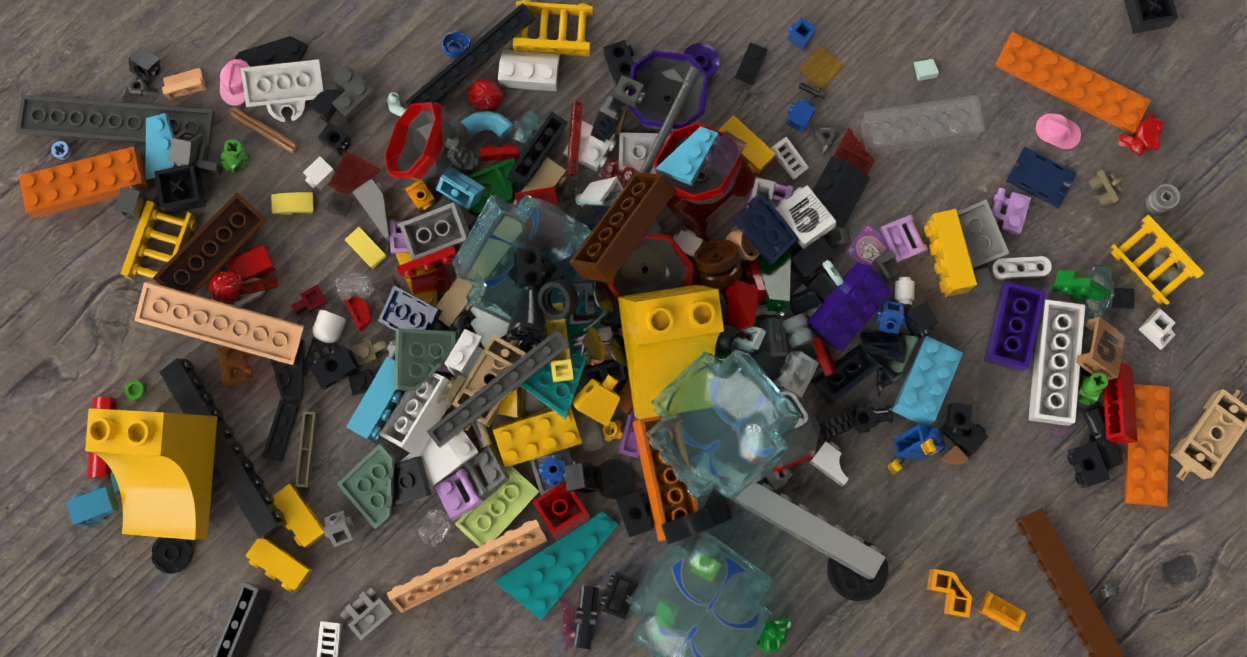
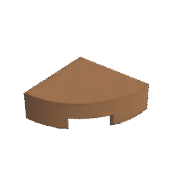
[940,445,969,465]

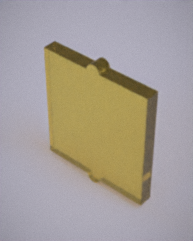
[798,46,843,90]

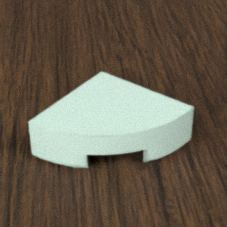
[822,260,844,286]

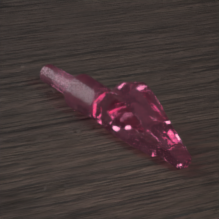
[561,599,575,648]

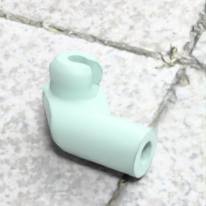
[387,92,407,117]

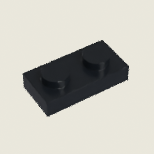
[735,42,768,86]

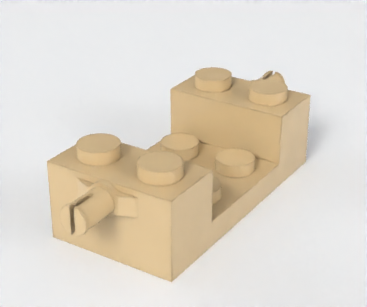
[452,335,527,431]
[1170,389,1247,481]

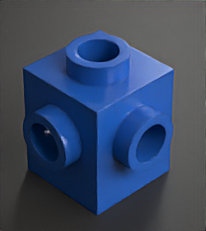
[876,300,906,334]
[539,455,566,486]

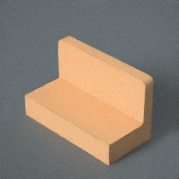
[162,68,206,100]

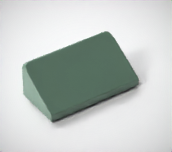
[886,335,918,374]

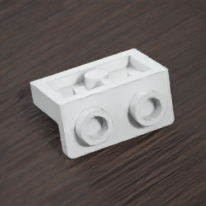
[774,351,819,398]

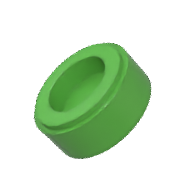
[125,380,147,401]

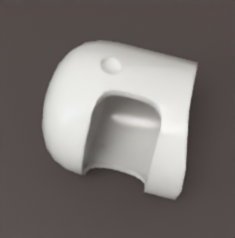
[313,309,347,343]

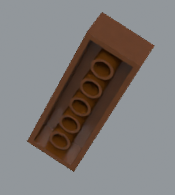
[569,172,675,283]
[152,192,267,295]

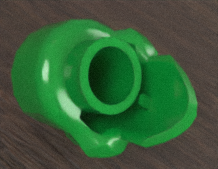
[755,617,792,653]

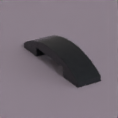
[661,499,732,544]

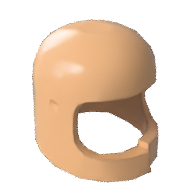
[725,230,760,260]

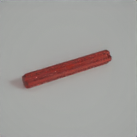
[566,101,583,176]

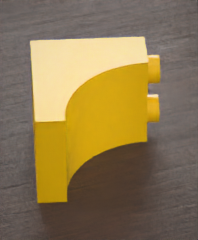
[618,285,724,419]
[85,408,217,540]

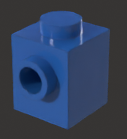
[788,17,817,51]
[786,99,816,133]

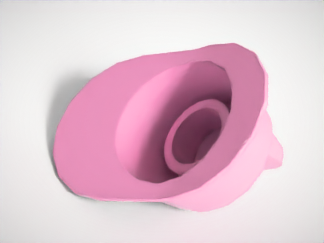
[220,59,250,106]
[1036,113,1081,149]

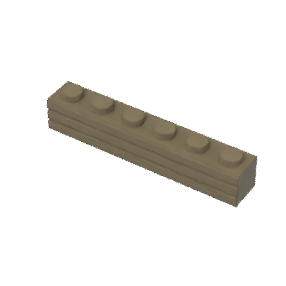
[295,411,318,488]

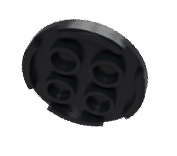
[827,541,888,601]

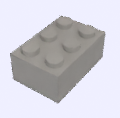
[399,202,473,261]

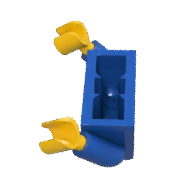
[888,424,945,475]

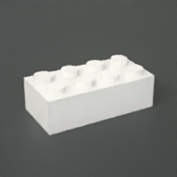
[379,372,450,457]

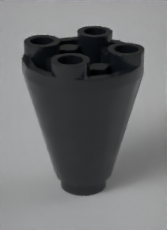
[507,286,548,345]

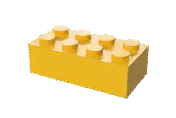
[924,209,977,298]
[492,407,582,468]

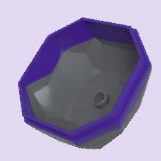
[626,50,709,131]

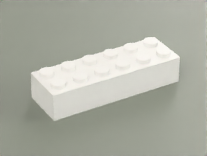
[1028,300,1085,426]

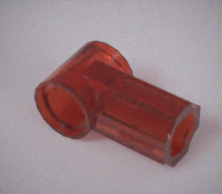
[410,267,451,295]

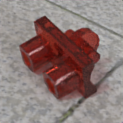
[598,158,636,188]

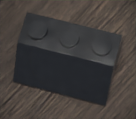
[812,156,870,228]

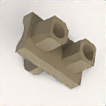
[1089,170,1125,207]

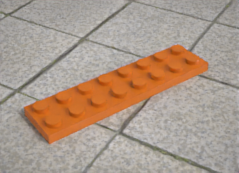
[994,31,1151,135]

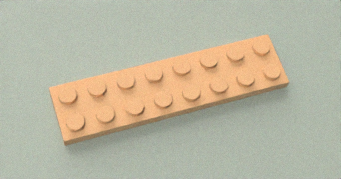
[134,281,304,365]
[387,520,548,613]

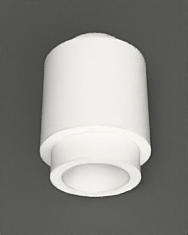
[894,277,915,306]

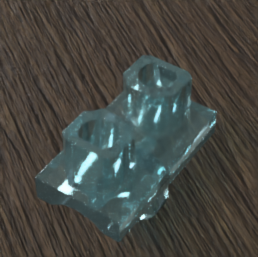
[513,112,539,144]

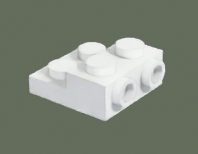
[563,120,617,172]

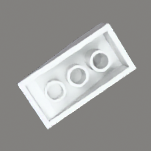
[398,430,480,501]

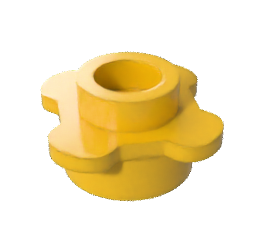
[603,420,623,442]

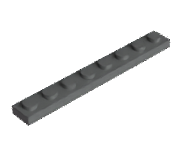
[427,330,570,448]

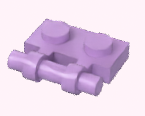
[992,188,1031,235]

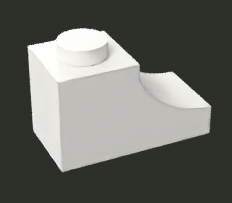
[733,326,766,352]
[809,442,849,487]

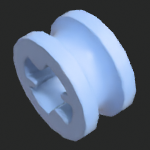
[51,141,72,160]

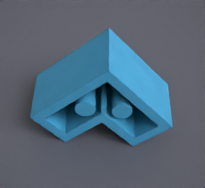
[66,485,119,527]

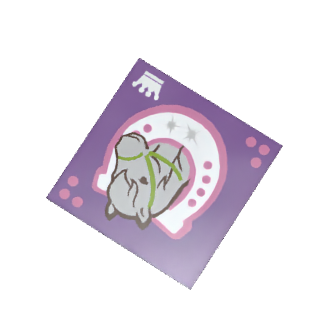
[845,224,890,272]

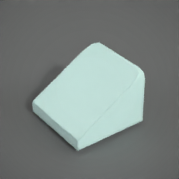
[914,59,939,81]

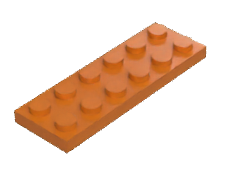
[1124,384,1170,507]

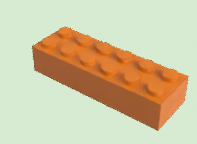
[19,146,149,218]
[633,413,704,541]

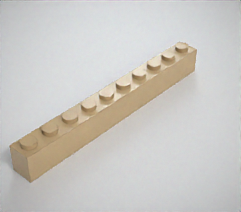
[436,157,567,330]

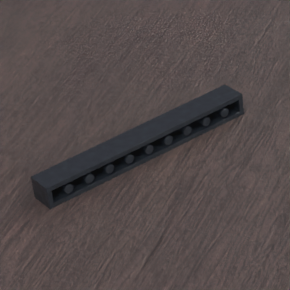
[159,358,287,539]

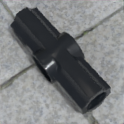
[1083,407,1124,470]
[574,585,599,649]

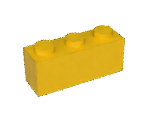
[719,115,776,175]
[273,484,325,548]
[245,538,313,592]

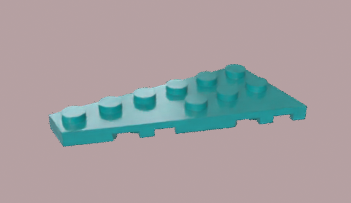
[521,299,603,420]
[494,512,618,620]

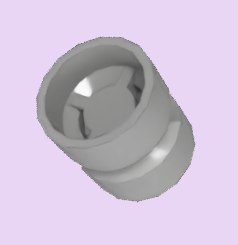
[1145,184,1180,215]
[781,313,816,349]

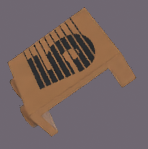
[1076,317,1125,380]

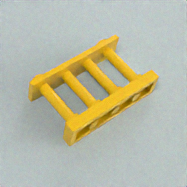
[513,0,593,56]
[120,201,197,280]
[1110,215,1204,305]

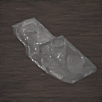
[571,374,604,453]

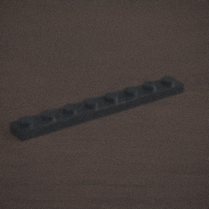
[405,3,536,106]

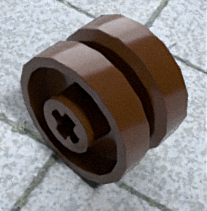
[694,239,743,288]

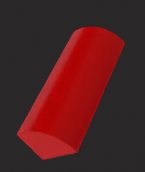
[1103,361,1138,443]
[86,397,117,479]

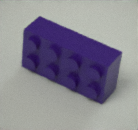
[807,262,893,351]
[984,282,1046,372]

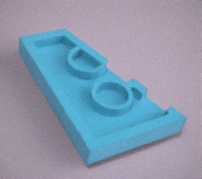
[145,113,178,180]
[655,126,719,186]

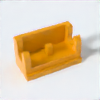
[977,591,1026,631]

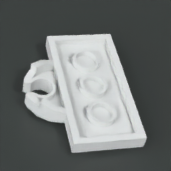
[240,59,323,122]
[619,133,671,174]

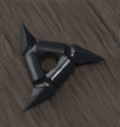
[876,360,905,398]

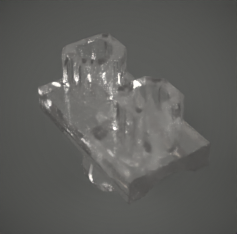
[334,268,374,300]
[417,509,453,548]

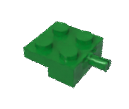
[1052,270,1112,302]

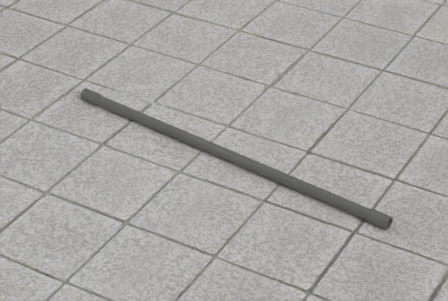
[566,66,701,321]

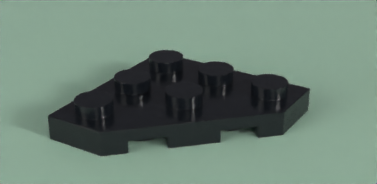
[235,36,308,67]

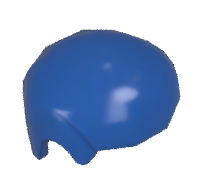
[441,30,471,59]

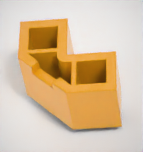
[926,569,972,618]

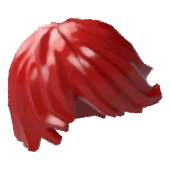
[467,79,505,111]
[208,269,243,305]

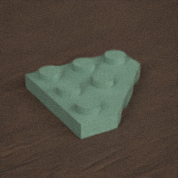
[394,328,456,391]
[337,443,395,529]

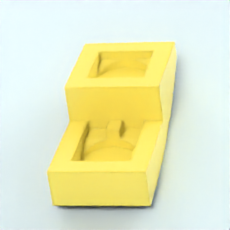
[271,192,313,215]
[345,227,387,269]

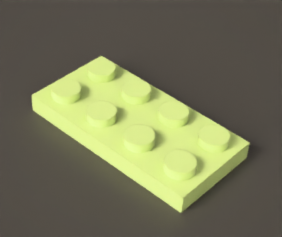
[455,466,540,547]

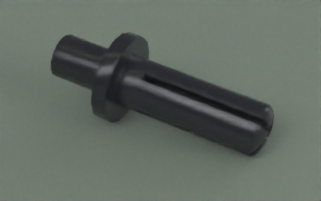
[799,82,827,99]

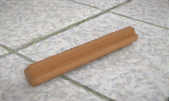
[230,107,298,153]

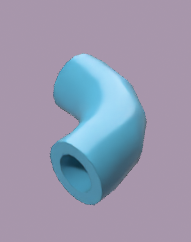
[460,111,515,139]

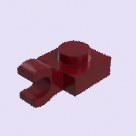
[291,285,328,315]

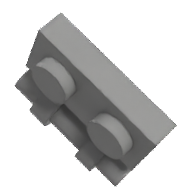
[340,587,394,641]

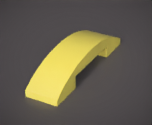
[545,303,574,382]

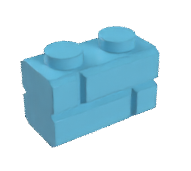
[436,167,485,210]

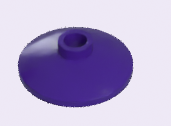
[683,43,720,78]

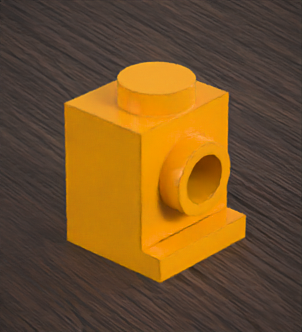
[405,181,436,213]

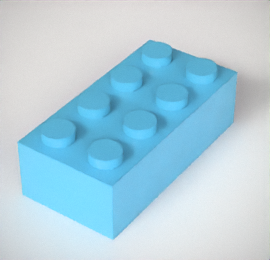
[892,336,963,427]
[346,357,404,443]

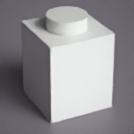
[303,156,337,190]

